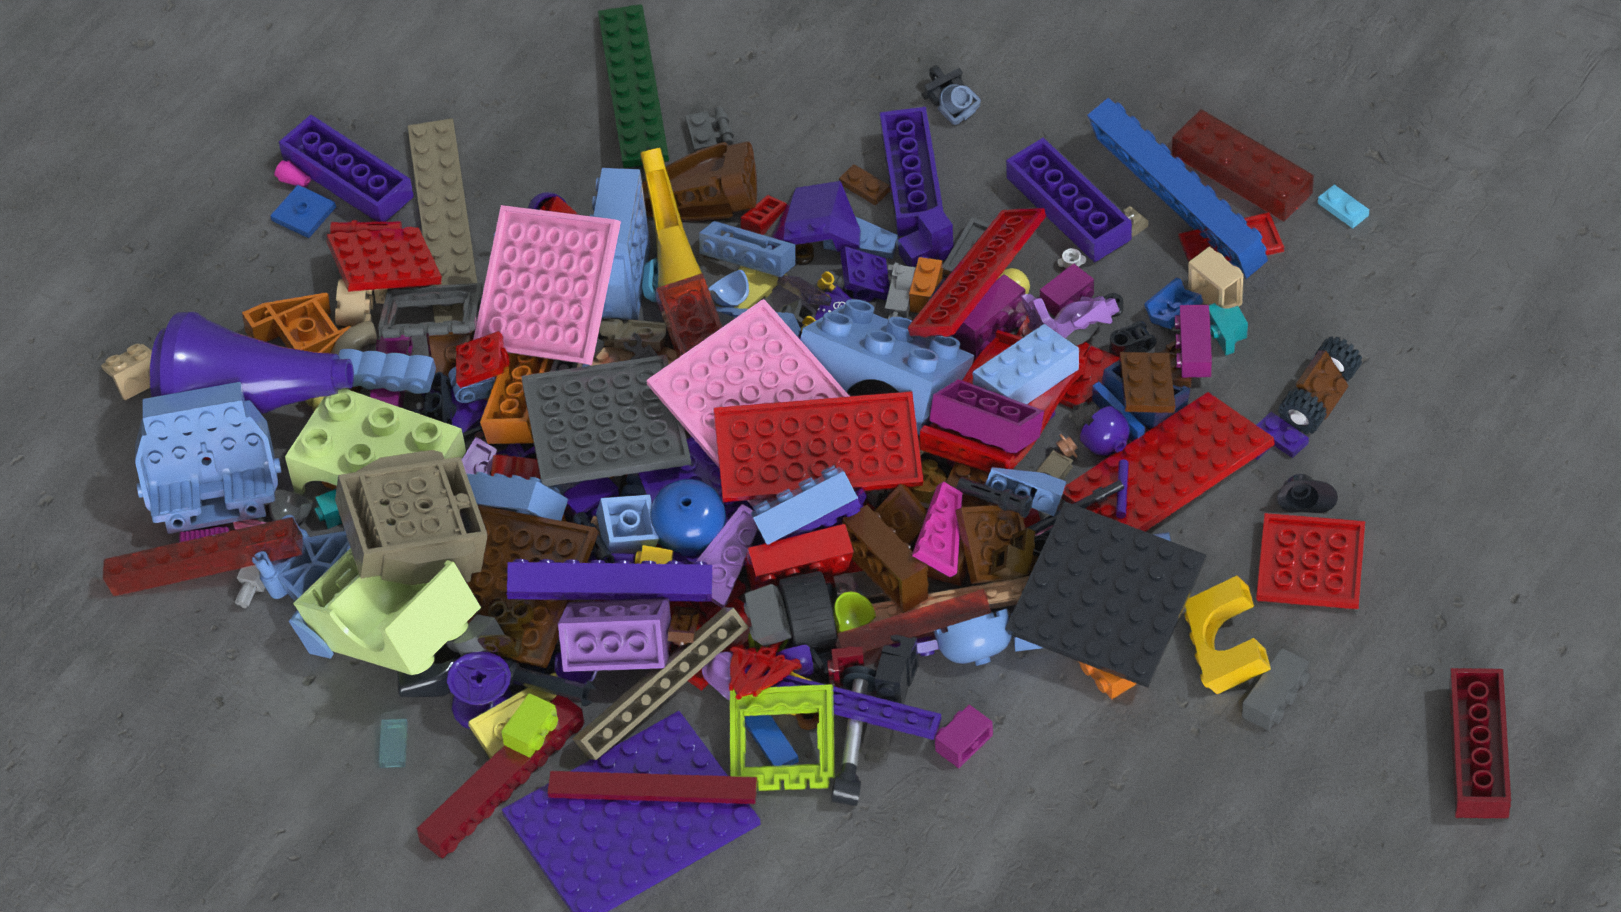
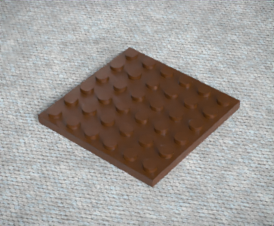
[442,505,599,669]

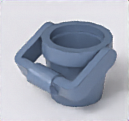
[937,84,981,125]

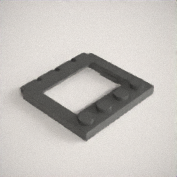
[378,283,483,339]

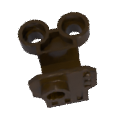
[477,601,534,658]

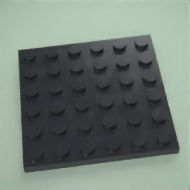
[1005,502,1206,688]

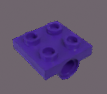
[840,246,890,302]

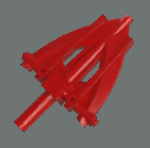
[729,640,802,700]

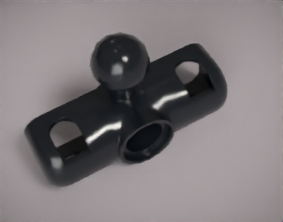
[411,372,457,425]

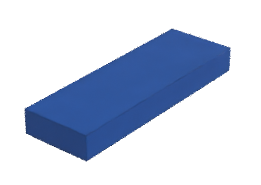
[1092,382,1145,441]
[745,715,799,766]

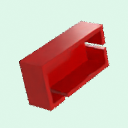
[745,524,854,591]

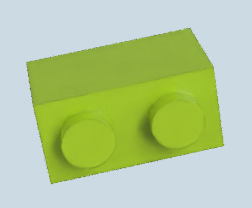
[501,693,558,757]

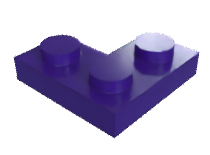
[1255,412,1309,460]

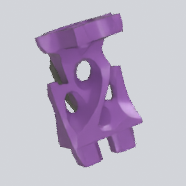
[1020,294,1119,346]

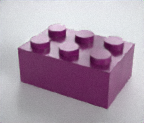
[955,274,1026,360]

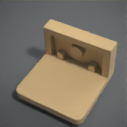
[101,344,152,400]

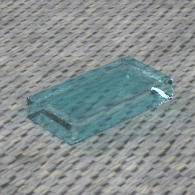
[379,719,408,768]

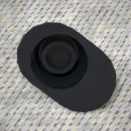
[1277,474,1338,513]

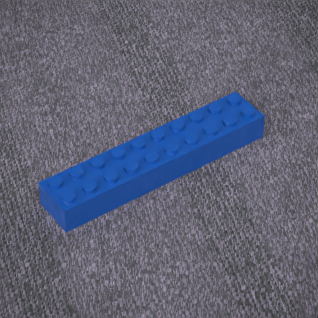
[1087,98,1268,279]

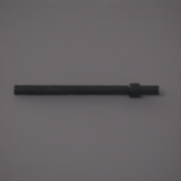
[1025,480,1124,534]

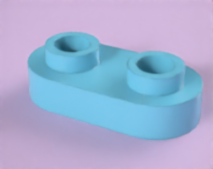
[642,258,660,302]

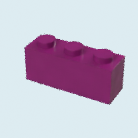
[1175,305,1212,378]

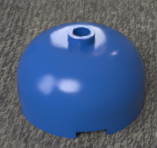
[650,479,726,556]

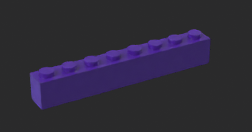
[507,559,712,601]

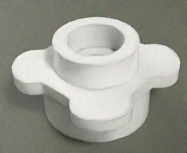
[1058,249,1086,269]

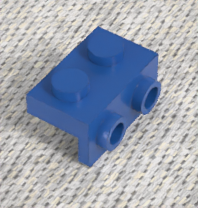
[1144,278,1204,329]

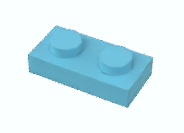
[1318,185,1369,228]

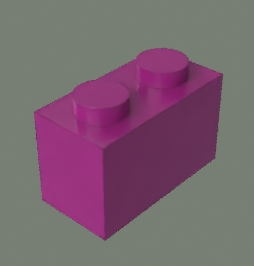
[1039,264,1094,317]
[935,705,993,768]

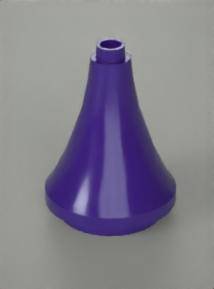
[150,312,354,415]

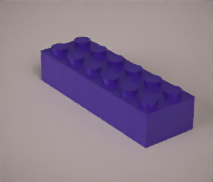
[880,107,944,236]
[279,115,414,222]
[1006,138,1132,263]

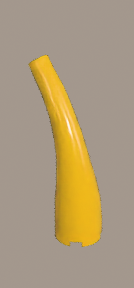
[640,148,710,322]

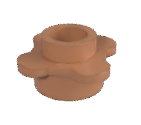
[1056,434,1078,458]

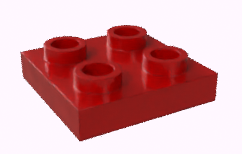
[456,331,510,388]

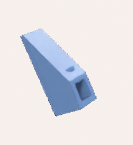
[985,467,1066,516]

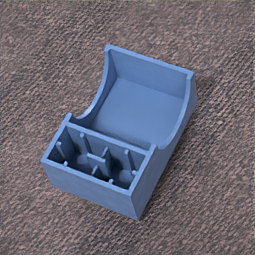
[800,299,974,435]

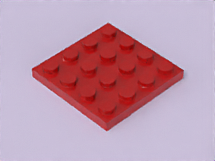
[326,227,442,292]
[1256,513,1365,609]

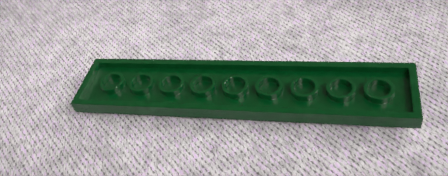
[598,4,669,168]

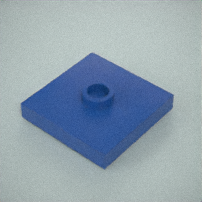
[270,185,336,238]

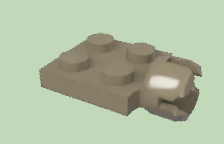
[598,318,666,352]

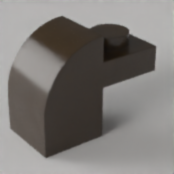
[991,528,1039,580]

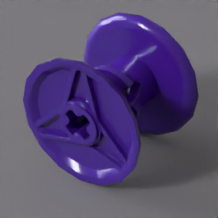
[447,652,513,730]

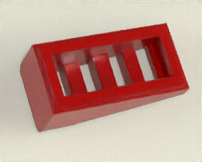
[741,195,787,235]

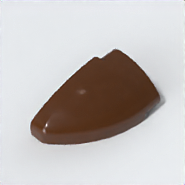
[642,141,757,221]

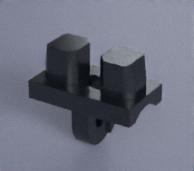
[921,65,964,106]

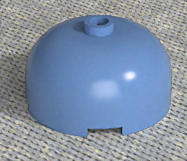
[934,609,1012,666]

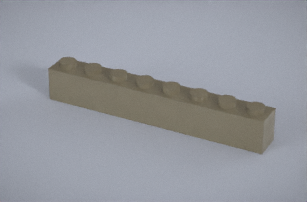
[573,607,749,760]

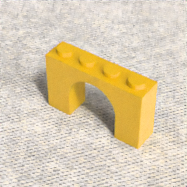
[1184,576,1271,694]

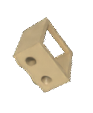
[1188,247,1243,309]

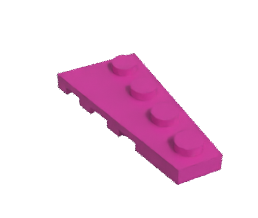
[912,482,962,577]

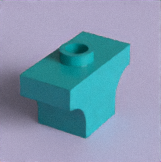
[1209,303,1248,356]

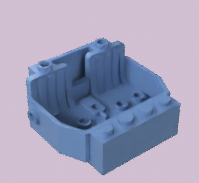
[590,168,651,320]
[135,382,281,534]

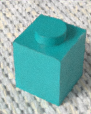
[314,489,343,529]

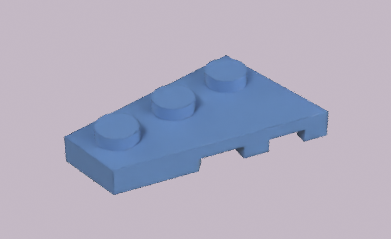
[823,217,898,259]

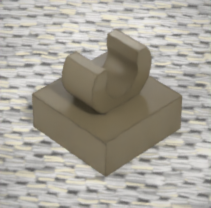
[1122,206,1148,238]

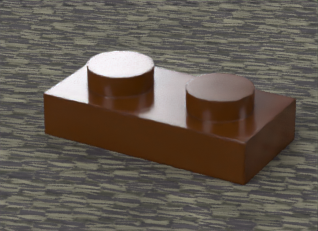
[839,164,890,206]

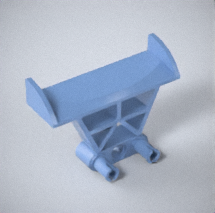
[252,515,392,658]

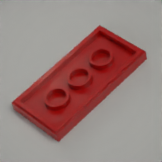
[1179,212,1284,263]

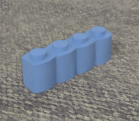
[338,349,436,394]

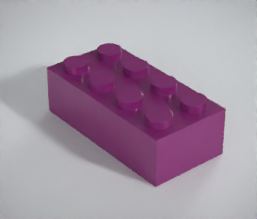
[929,379,1044,453]

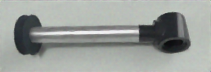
[831,666,877,806]

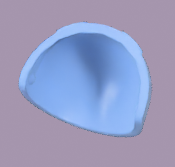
[706,270,749,308]

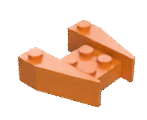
[242,292,351,353]

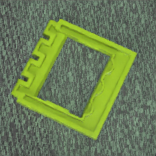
[730,684,835,791]

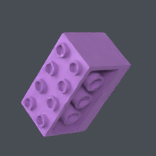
[558,598,673,672]

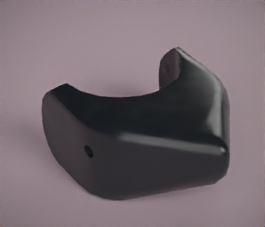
[397,655,461,697]

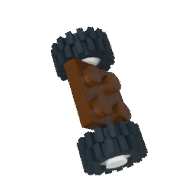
[1278,336,1362,434]

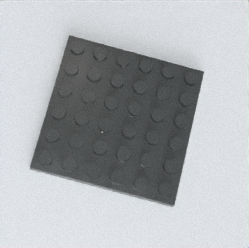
[521,355,691,486]

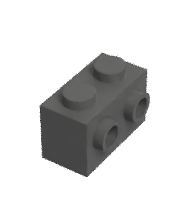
[744,584,792,647]

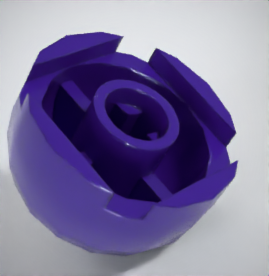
[1080,406,1130,456]

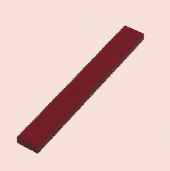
[548,771,758,804]

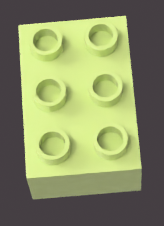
[285,389,466,525]
[293,548,481,675]

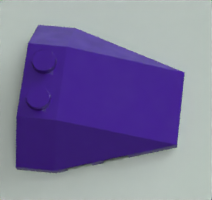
[769,181,861,252]

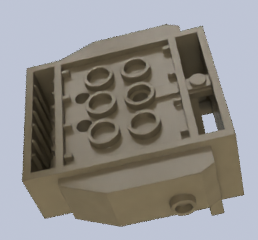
[335,450,488,585]

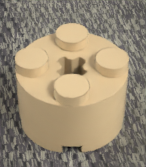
[335,279,374,327]

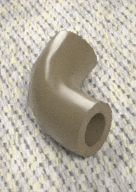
[331,320,377,355]

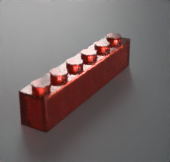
[837,589,991,652]

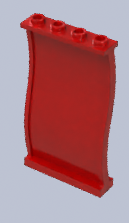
[920,330,1086,473]

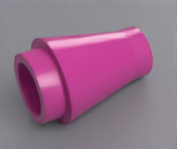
[275,160,311,188]

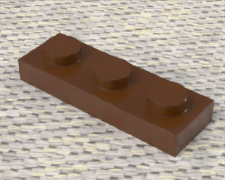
[668,606,700,645]

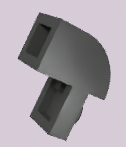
[446,615,505,657]

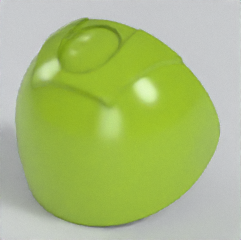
[832,592,876,634]

